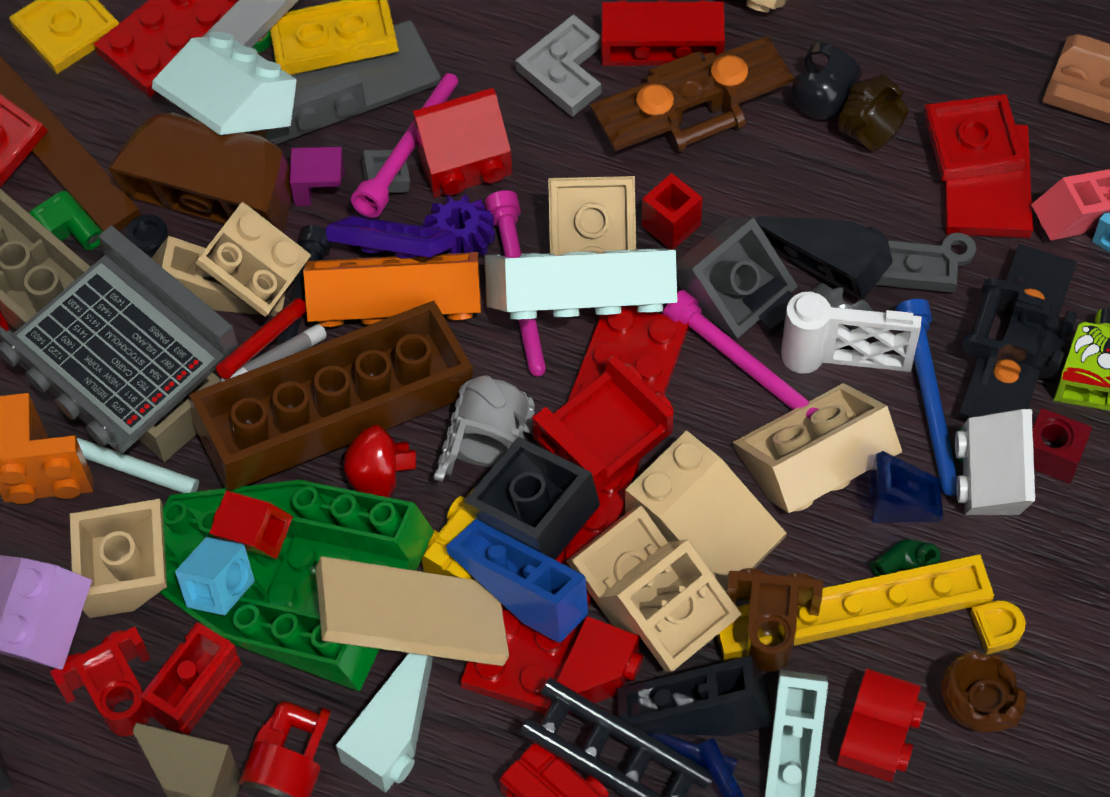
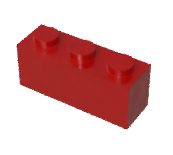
[602,0,725,66]

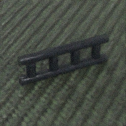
[518,677,714,797]

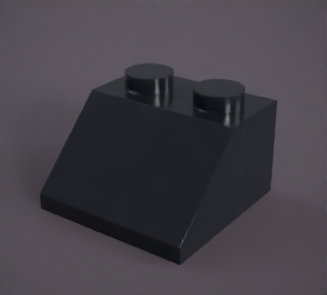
[464,437,600,560]

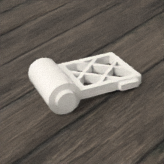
[781,292,922,374]

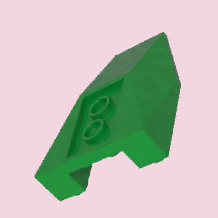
[159,480,434,692]

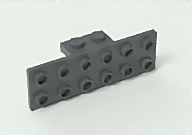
[190,21,441,144]

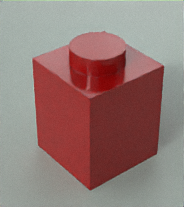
[642,173,703,250]
[209,491,293,559]

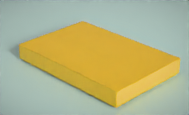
[270,0,399,75]

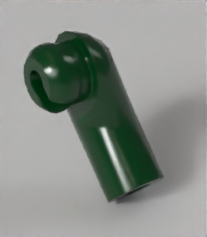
[870,539,941,577]

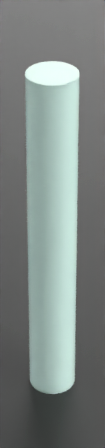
[77,438,199,493]

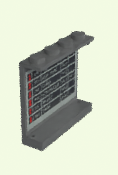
[0,225,238,454]

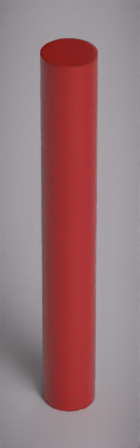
[216,298,307,379]

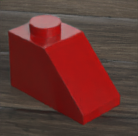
[550,616,644,714]

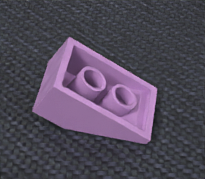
[0,555,92,670]

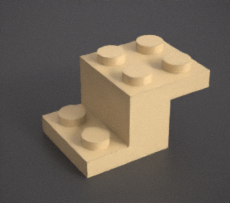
[567,505,742,672]

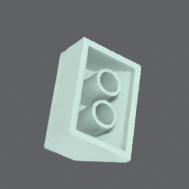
[152,31,297,135]

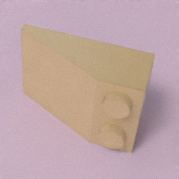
[625,430,786,593]

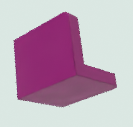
[290,147,345,206]

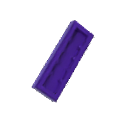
[326,215,455,258]

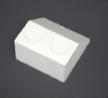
[955,409,1035,515]

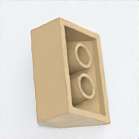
[732,383,902,513]

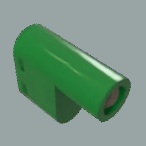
[29,191,103,250]

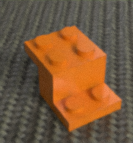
[0,393,93,504]

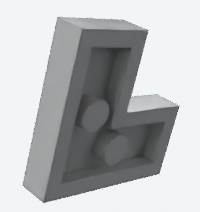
[515,14,602,117]

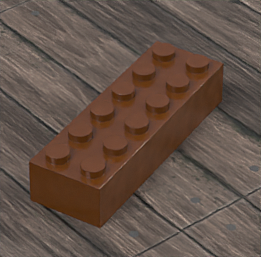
[189,301,473,491]

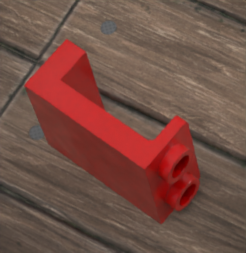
[532,355,674,494]

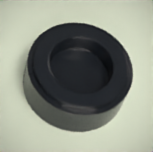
[125,214,169,257]

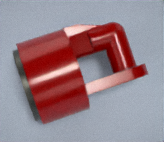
[239,701,331,797]

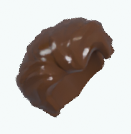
[941,651,1027,732]

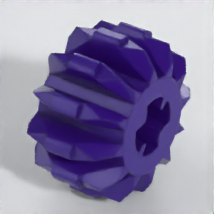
[423,193,495,257]

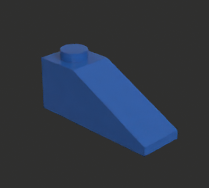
[446,519,588,643]

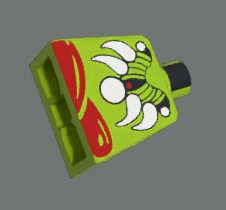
[1054,308,1110,411]

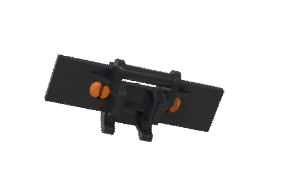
[959,244,1077,419]

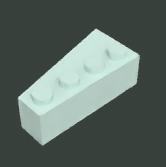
[485,248,677,319]

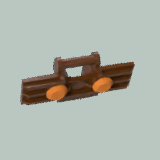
[590,36,794,153]

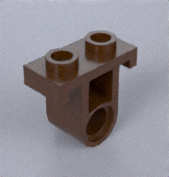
[727,568,823,672]

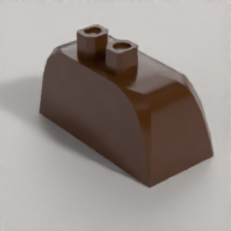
[108,112,292,233]

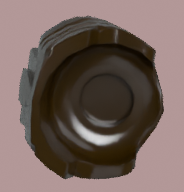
[838,74,909,151]

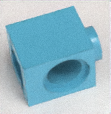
[175,537,255,615]

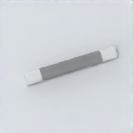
[221,324,326,381]

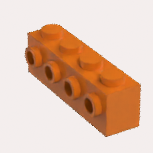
[303,252,481,327]

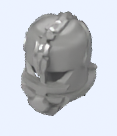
[434,375,535,482]

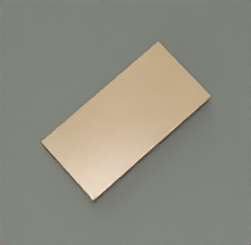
[316,556,509,666]

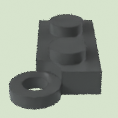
[876,233,976,293]

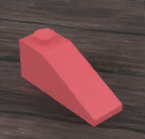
[1031,169,1110,241]

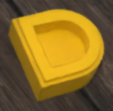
[970,601,1026,655]

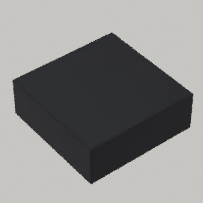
[743,277,794,336]

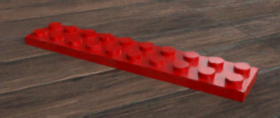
[461,305,689,714]

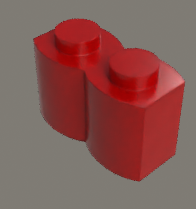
[837,668,926,783]

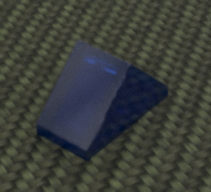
[869,451,943,523]

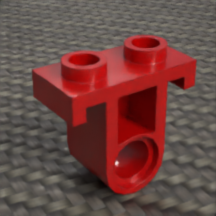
[50,626,151,737]

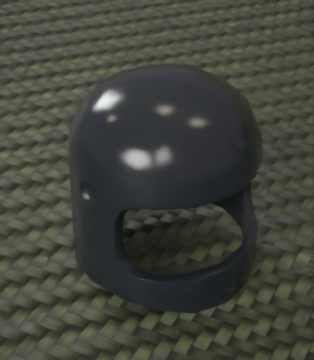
[791,42,862,120]

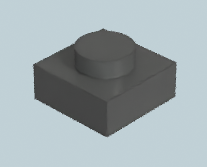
[362,150,410,193]

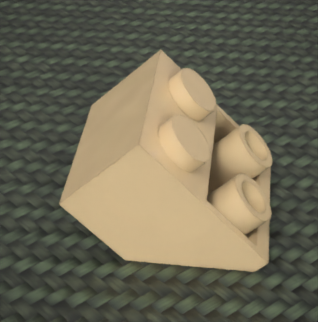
[195,201,311,317]

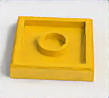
[9,0,119,74]

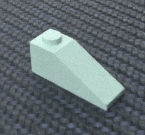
[336,653,433,793]
[765,670,828,797]

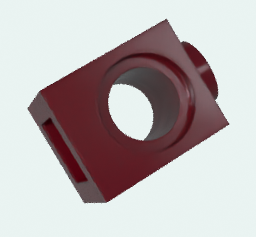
[1032,408,1093,484]

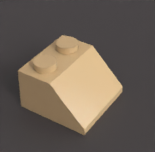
[70,499,167,618]

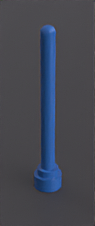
[895,299,958,496]

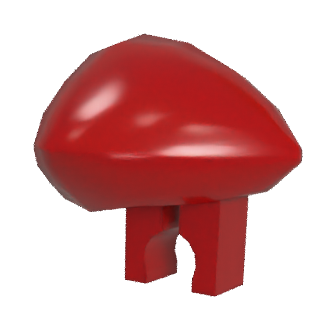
[343,425,416,498]

